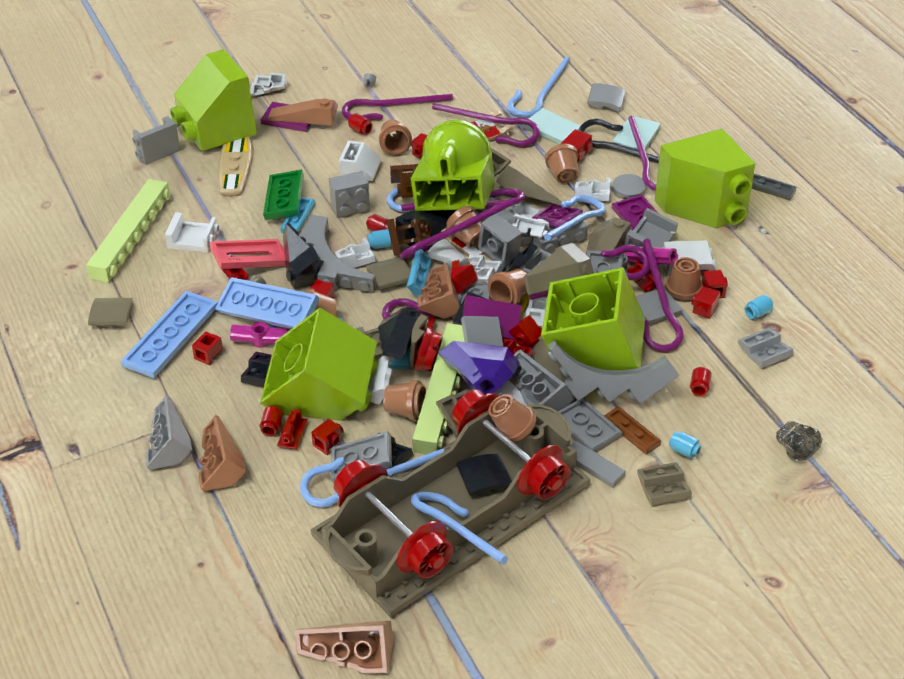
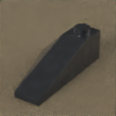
[395,210,457,247]
[283,223,320,288]
[377,307,422,360]

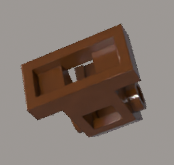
[390,164,418,198]
[386,218,431,255]

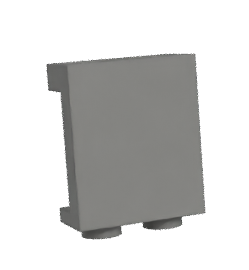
[132,116,181,165]
[624,208,678,248]

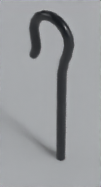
[579,118,659,163]

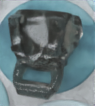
[776,421,823,461]

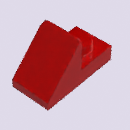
[451,260,478,294]

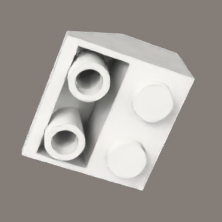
[339,141,381,181]

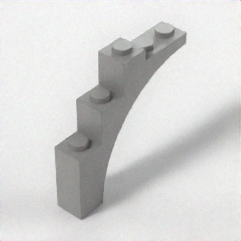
[476,197,588,254]
[300,215,375,293]
[548,341,680,404]

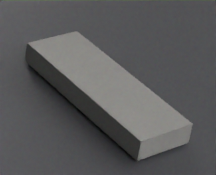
[570,441,626,488]

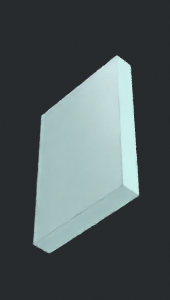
[523,108,580,144]
[612,115,661,150]

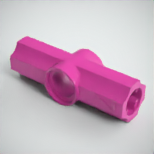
[625,247,679,265]
[230,322,290,348]

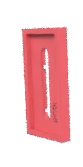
[210,239,286,269]

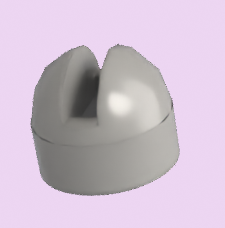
[363,73,376,87]

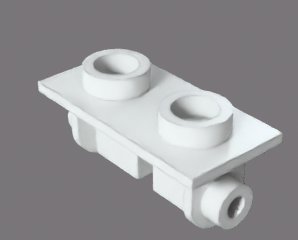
[512,214,550,239]

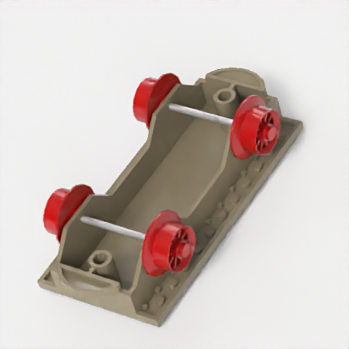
[311,390,590,617]

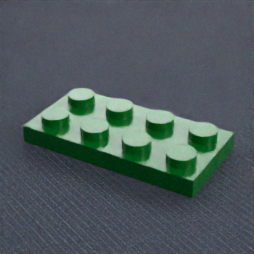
[263,169,304,220]

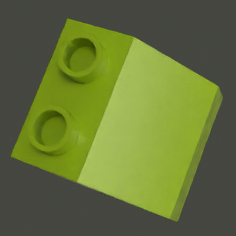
[170,49,257,151]
[655,129,756,228]
[541,267,645,371]
[260,308,378,421]

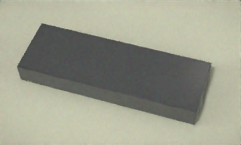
[752,173,797,201]

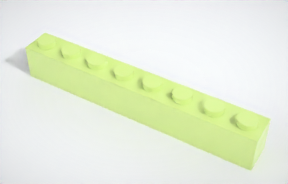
[86,179,171,283]
[412,323,465,454]

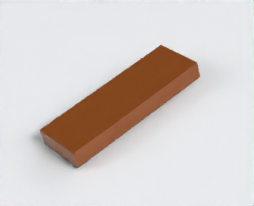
[604,406,661,455]

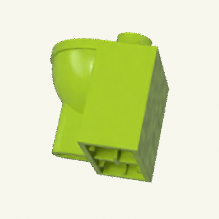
[411,120,495,211]

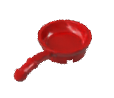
[415,318,443,372]

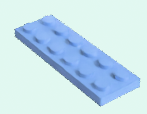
[215,277,320,329]
[121,291,217,378]

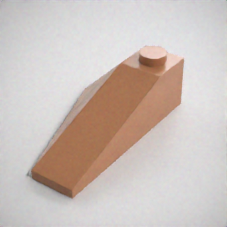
[268,98,338,125]
[417,263,460,318]
[198,415,246,491]
[295,621,393,673]

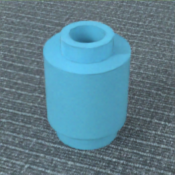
[367,229,391,249]
[744,295,773,319]
[669,431,701,458]

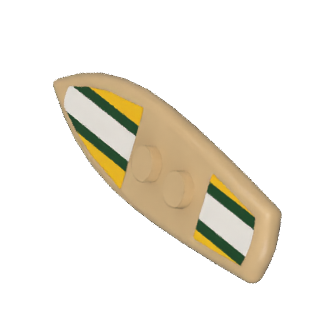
[219,137,252,196]

